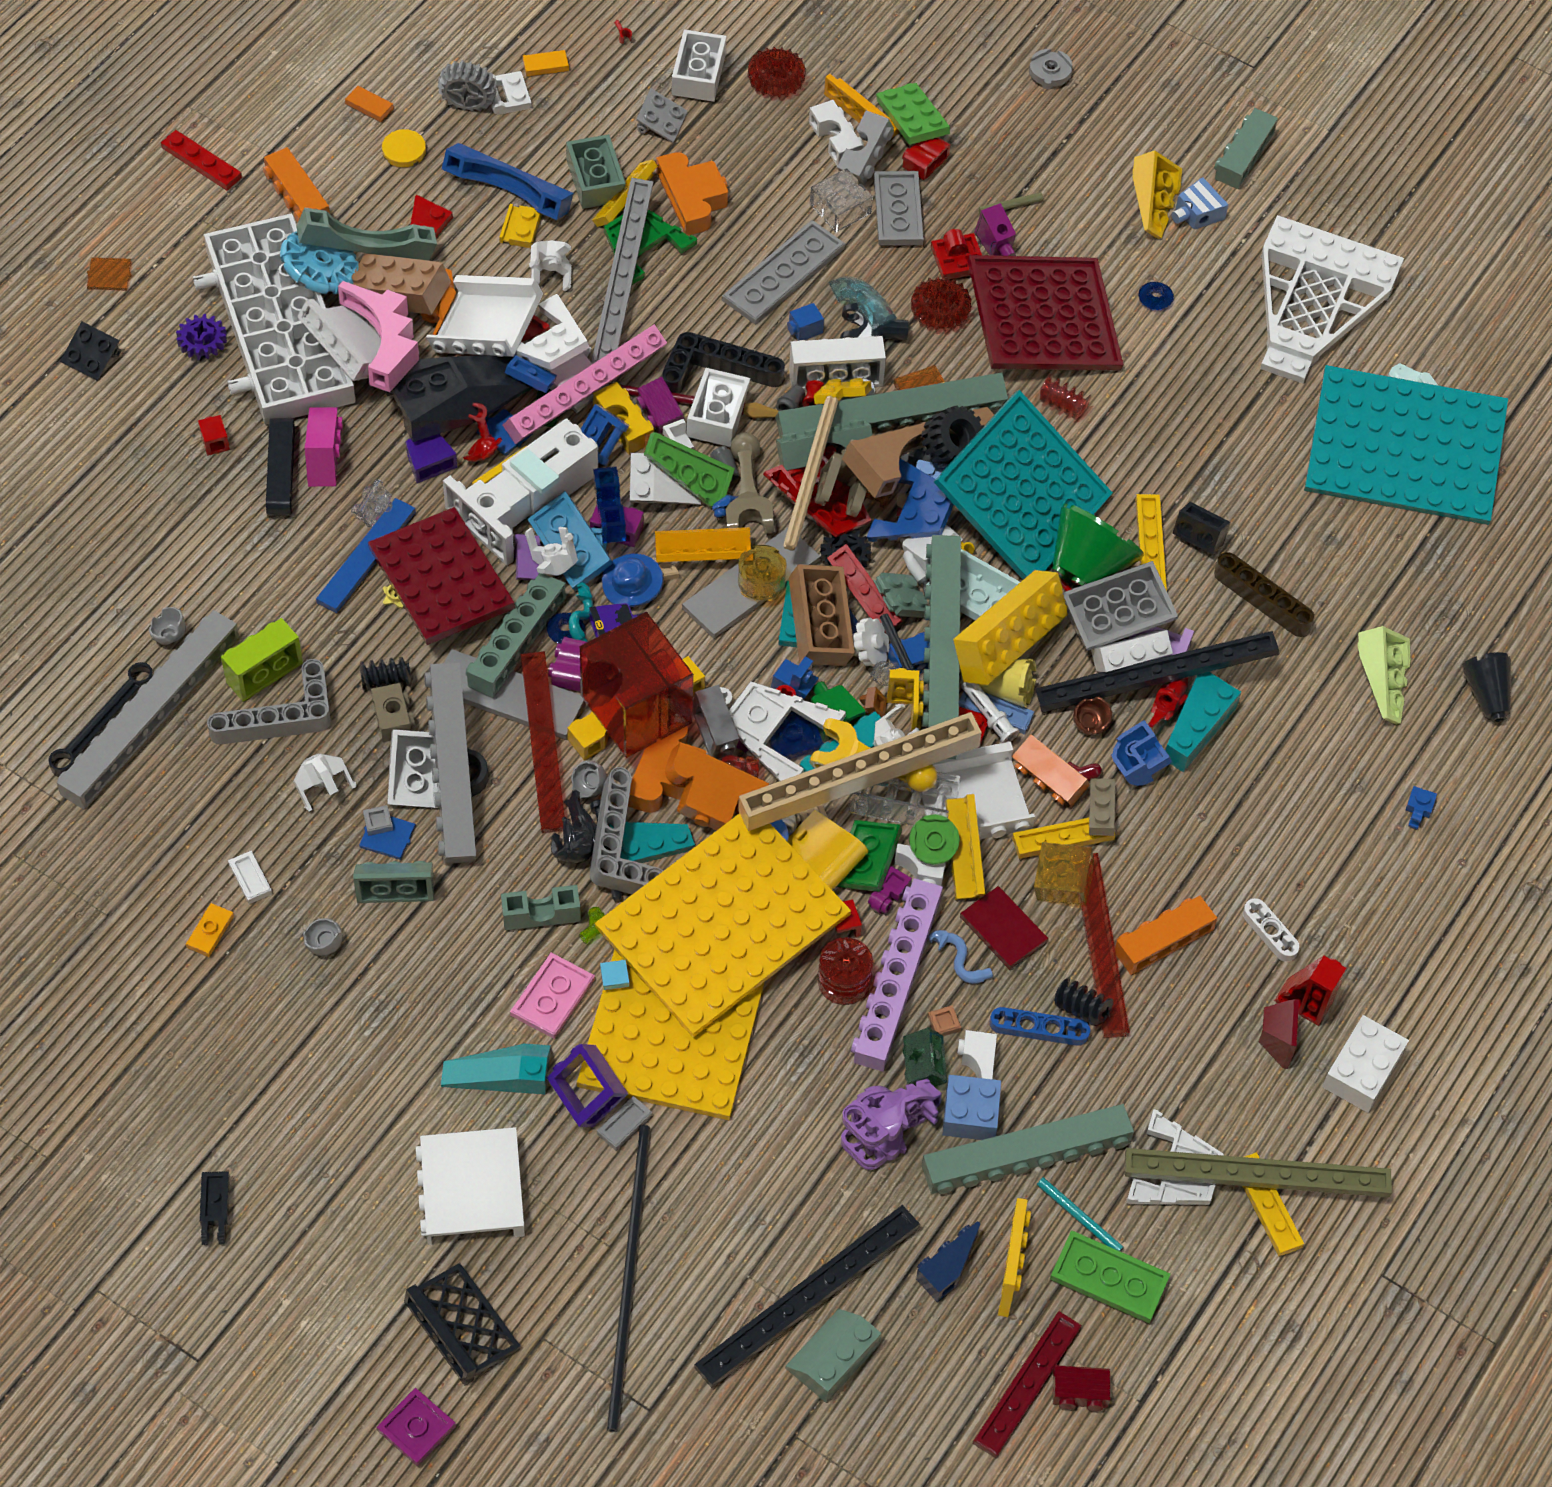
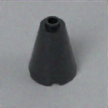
[1462,652,1511,722]

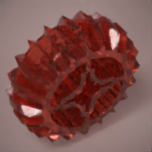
[748,46,806,99]
[911,275,972,332]

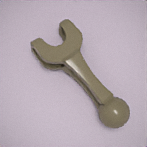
[726,432,776,533]

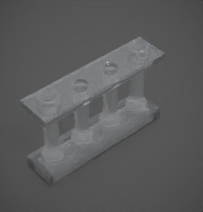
[848,772,960,826]

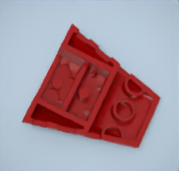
[763,444,871,537]

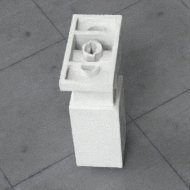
[443,418,598,566]

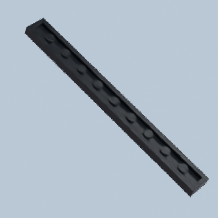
[1035,631,1279,713]
[694,1204,920,1388]

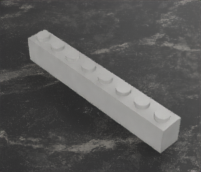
[424,663,476,864]

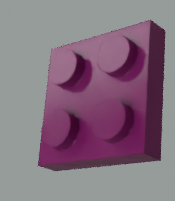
[376,1387,456,1466]

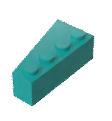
[1165,672,1241,772]

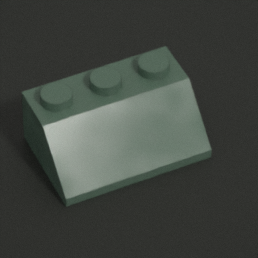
[566,134,626,209]
[353,861,434,903]
[785,1309,882,1403]

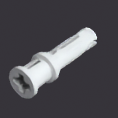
[961,682,1020,743]

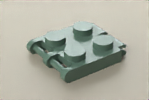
[873,573,927,618]

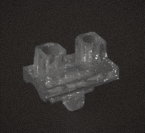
[351,480,393,527]

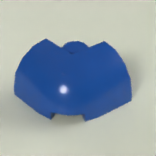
[1111,720,1172,786]

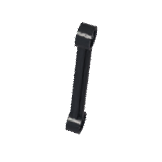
[48,662,153,777]

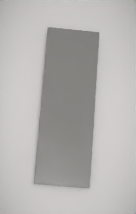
[722,220,845,325]
[682,528,821,639]
[444,649,586,740]

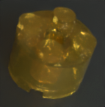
[738,545,787,601]

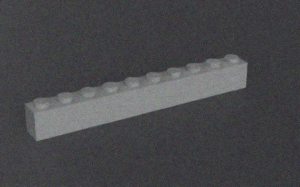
[57,610,239,810]

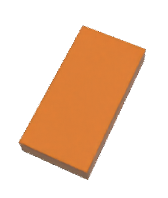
[345,86,394,122]

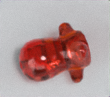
[721,755,759,778]

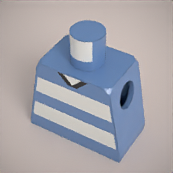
[1171,177,1228,229]

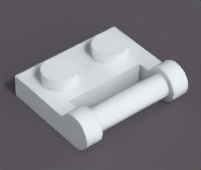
[492,71,532,115]

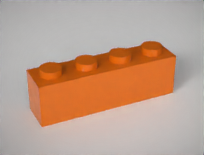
[263,147,330,222]
[1114,895,1218,975]

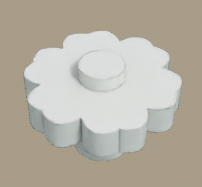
[852,618,889,667]

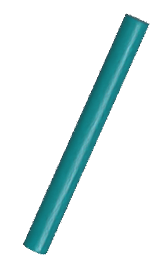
[1037,1177,1124,1252]

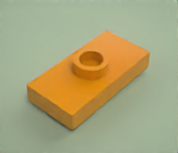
[186,903,234,957]

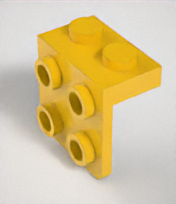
[887,668,924,732]

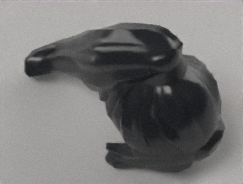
[551,790,597,863]

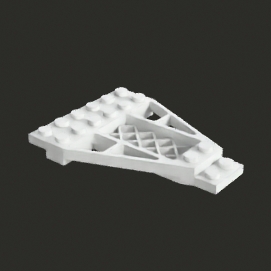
[1260,215,1404,384]

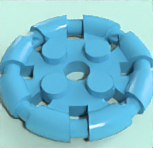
[280,231,359,294]

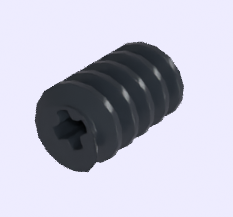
[360,656,412,692]
[1054,978,1114,1026]

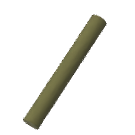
[978,192,1043,214]

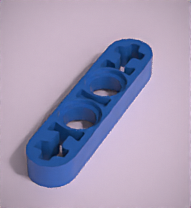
[989,1007,1090,1046]

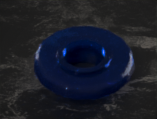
[1138,281,1174,311]
[547,612,585,644]

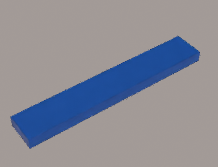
[316,498,416,613]

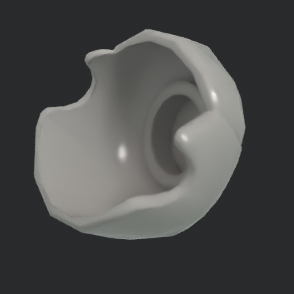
[149,607,186,645]
[571,760,607,798]
[303,918,342,956]

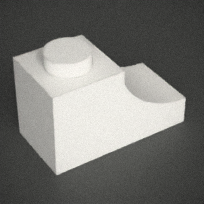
[894,844,946,886]
[957,1030,997,1079]

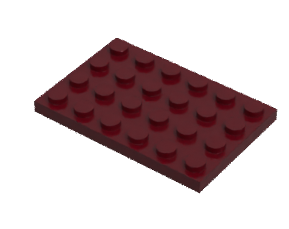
[368,507,515,645]

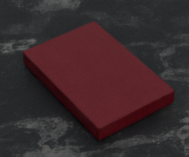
[960,886,1048,970]

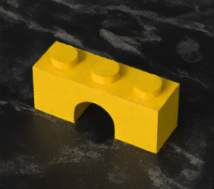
[593,382,654,455]

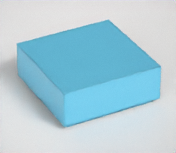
[600,960,629,990]

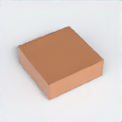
[928,1005,961,1038]

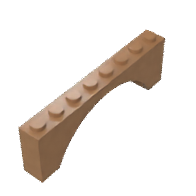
[842,407,994,498]

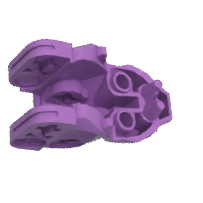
[841,1079,941,1170]

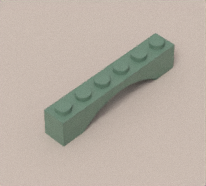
[296,208,437,261]

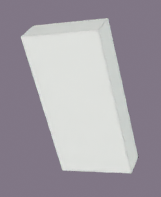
[228,851,272,904]

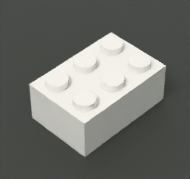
[672,30,726,101]
[1322,1015,1409,1113]

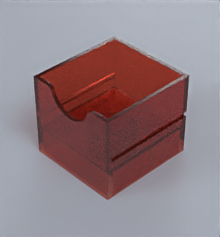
[579,611,694,758]

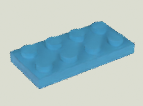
[528,491,614,591]

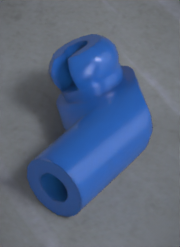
[712,495,738,518]

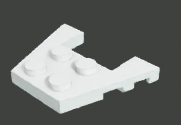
[1126,1109,1224,1205]

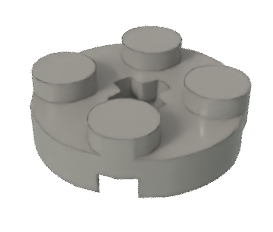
[1029,49,1072,89]

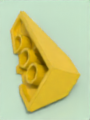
[1132,150,1182,239]

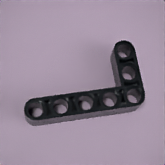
[662,332,785,394]

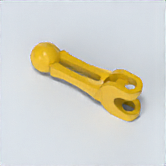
[809,718,937,792]

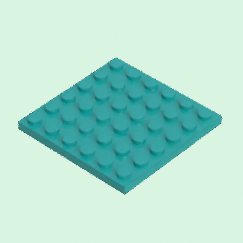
[934,390,1113,580]

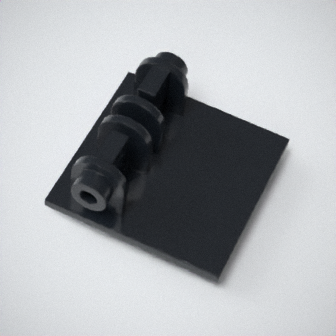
[60,321,121,381]

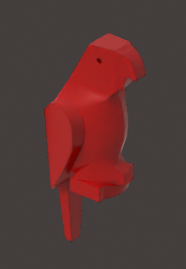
[1148,676,1193,728]

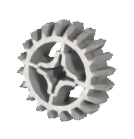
[438,60,497,112]

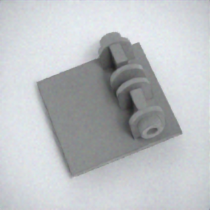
[636,88,687,143]

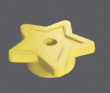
[382,585,403,609]

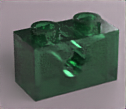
[903,1027,947,1087]

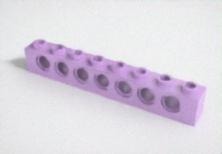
[851,878,943,1072]

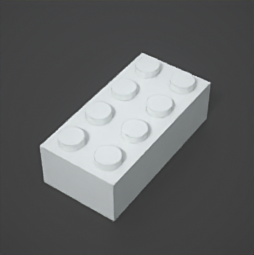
[789,336,886,391]

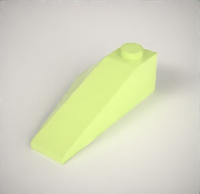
[1357,626,1411,725]

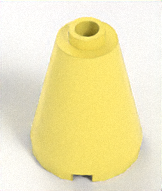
[978,659,1036,708]

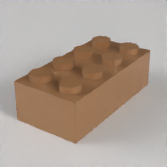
[352,253,451,314]
[789,564,855,666]

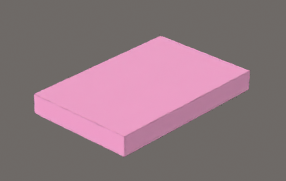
[510,952,595,1039]

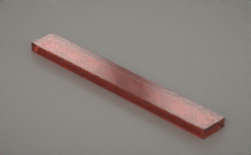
[521,651,565,833]
[1072,853,1130,1038]

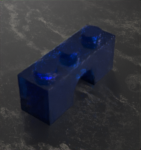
[593,466,626,544]

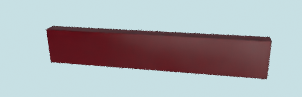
[973,1311,1082,1458]

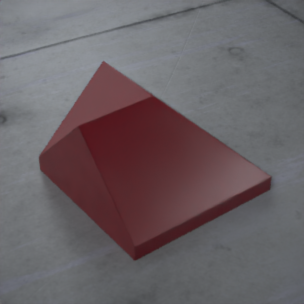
[1258,999,1299,1069]

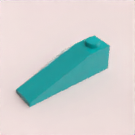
[441,1043,551,1095]

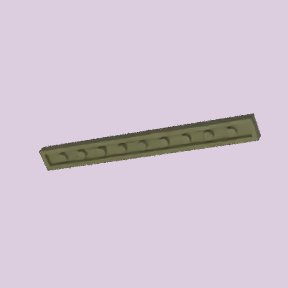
[1125,1148,1392,1197]

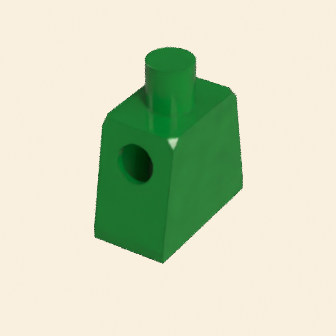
[811,681,866,742]

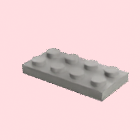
[874,171,923,245]

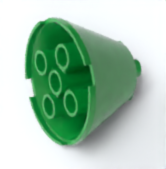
[1052,503,1144,587]

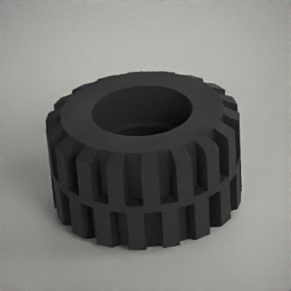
[922,405,984,468]

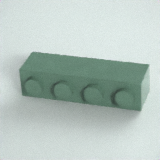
[1214,108,1278,189]

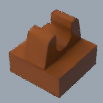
[859,687,887,718]

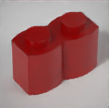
[902,137,951,180]

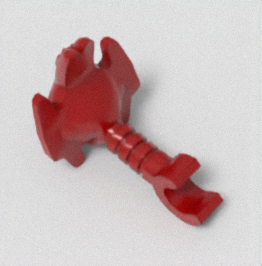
[463,403,502,462]

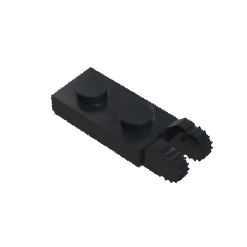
[200,1171,230,1245]

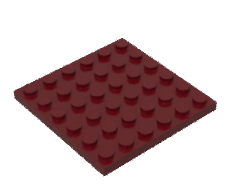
[967,255,1124,370]

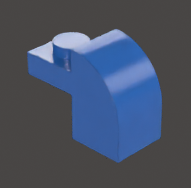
[770,656,819,699]

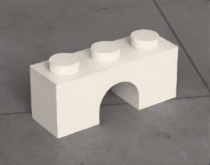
[809,100,864,165]
[1091,630,1173,672]

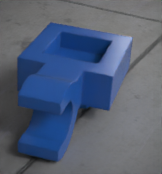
[1405,786,1437,829]

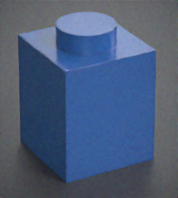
[787,303,824,341]

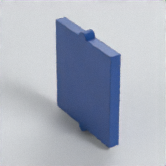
[477,409,533,456]
[359,816,416,860]

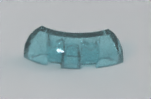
[828,276,897,330]

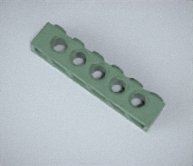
[466,573,566,698]

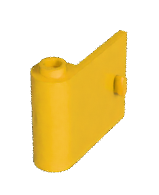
[788,810,869,890]

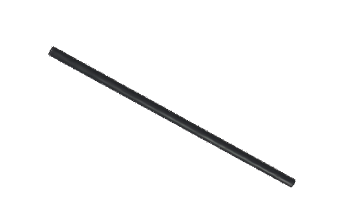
[607,1125,650,1432]

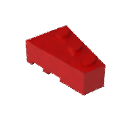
[1274,955,1347,1026]

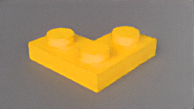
[814,378,872,404]

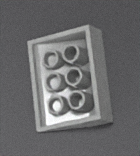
[1063,561,1178,651]

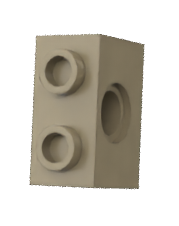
[371,683,415,742]

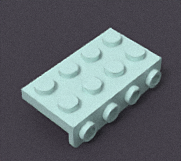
[924,549,1020,620]

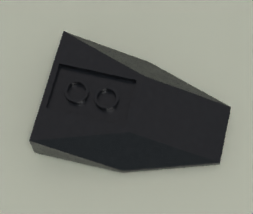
[384,355,533,442]

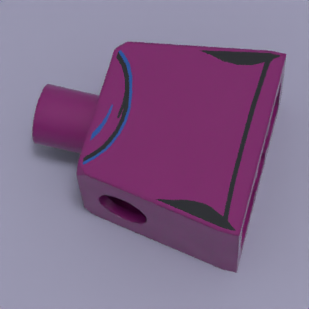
[974,203,1016,256]

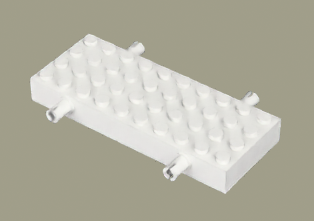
[193,214,355,425]

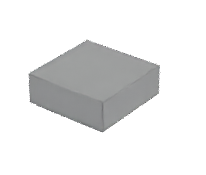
[363,805,393,836]

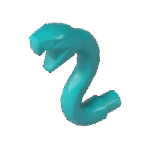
[569,582,593,642]

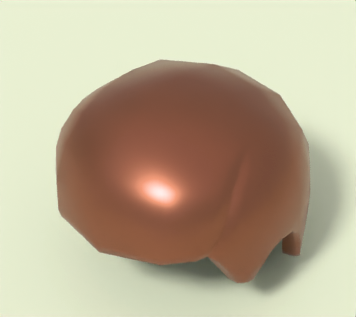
[1073,697,1113,735]

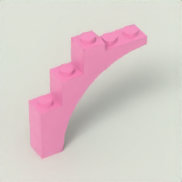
[338,281,419,392]

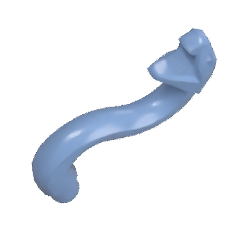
[928,930,993,984]

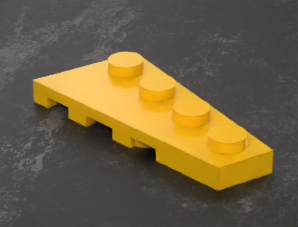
[998,1198,1031,1317]

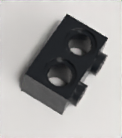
[1172,502,1231,554]

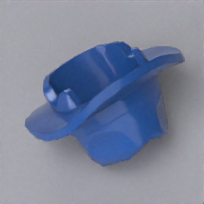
[602,554,664,607]

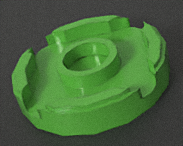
[909,814,960,865]

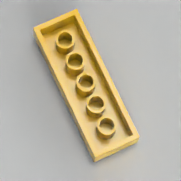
[953,570,1068,685]

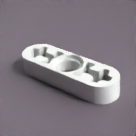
[1243,899,1299,962]

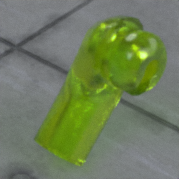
[579,907,605,944]

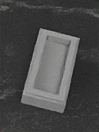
[597,1096,652,1151]

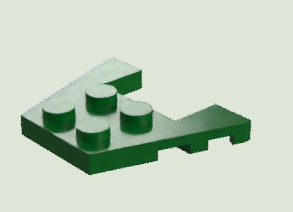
[604,209,698,285]

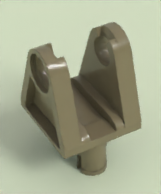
[815,440,867,518]

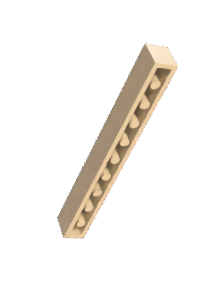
[738,712,982,831]

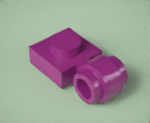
[868,866,912,914]

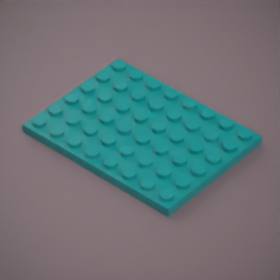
[1304,365,1508,525]

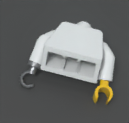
[900,525,975,594]

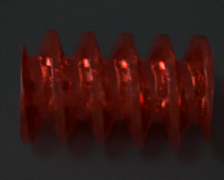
[1040,374,1091,419]

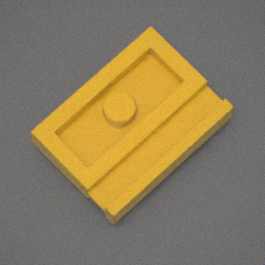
[499,204,542,248]

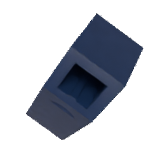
[916,1221,980,1303]

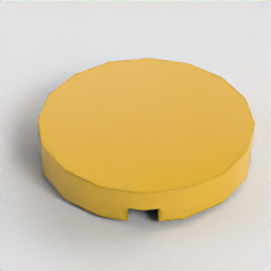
[382,129,426,167]

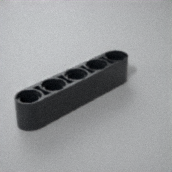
[266,418,295,516]

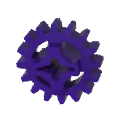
[176,314,227,360]

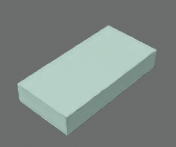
[510,448,560,494]

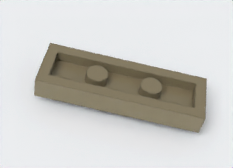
[1089,778,1115,836]

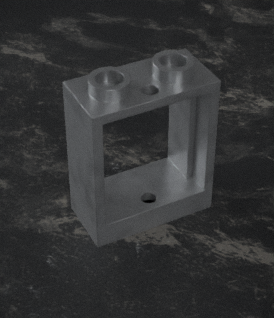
[691,685,739,761]

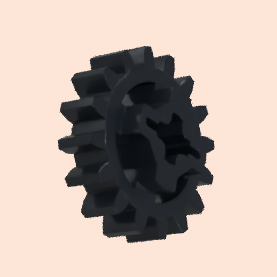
[820,531,872,567]

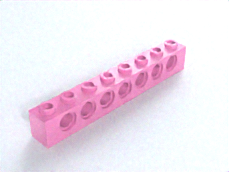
[503,324,667,444]

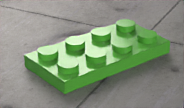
[876,83,950,145]
[1050,1230,1171,1324]

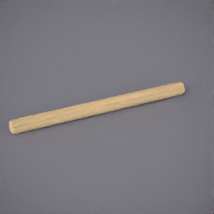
[783,396,838,551]

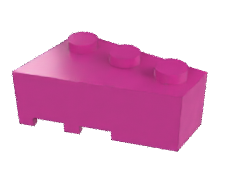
[305,407,343,487]

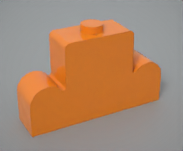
[656,152,728,236]
[628,714,707,813]
[665,742,769,830]

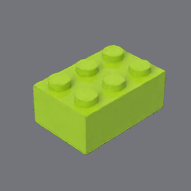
[221,618,303,702]

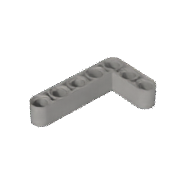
[207,659,331,744]
[590,767,663,894]

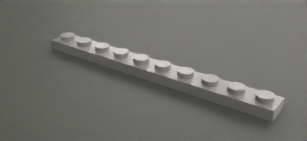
[591,178,653,364]

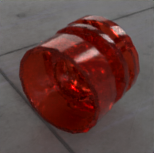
[817,937,874,1005]

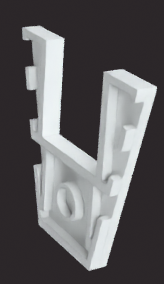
[514,294,589,370]
[729,682,846,781]

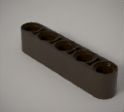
[1214,552,1314,637]

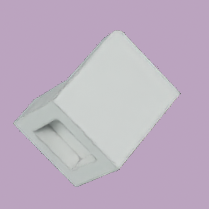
[663,419,694,449]

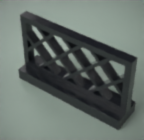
[404,1263,521,1386]

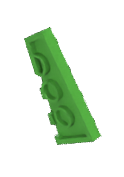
[644,432,735,508]

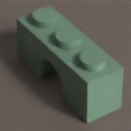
[501,885,581,930]

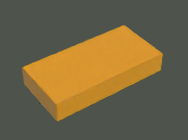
[522,50,569,77]

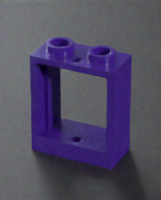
[546,1044,628,1127]

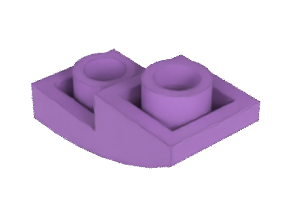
[514,534,540,581]

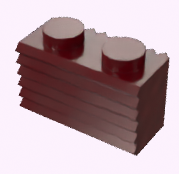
[1052,1365,1110,1411]

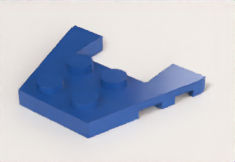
[867,459,954,542]

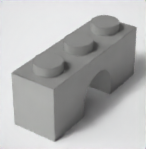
[837,110,894,185]

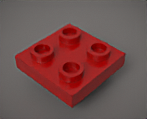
[931,229,982,280]

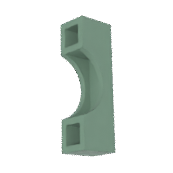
[776,419,872,470]

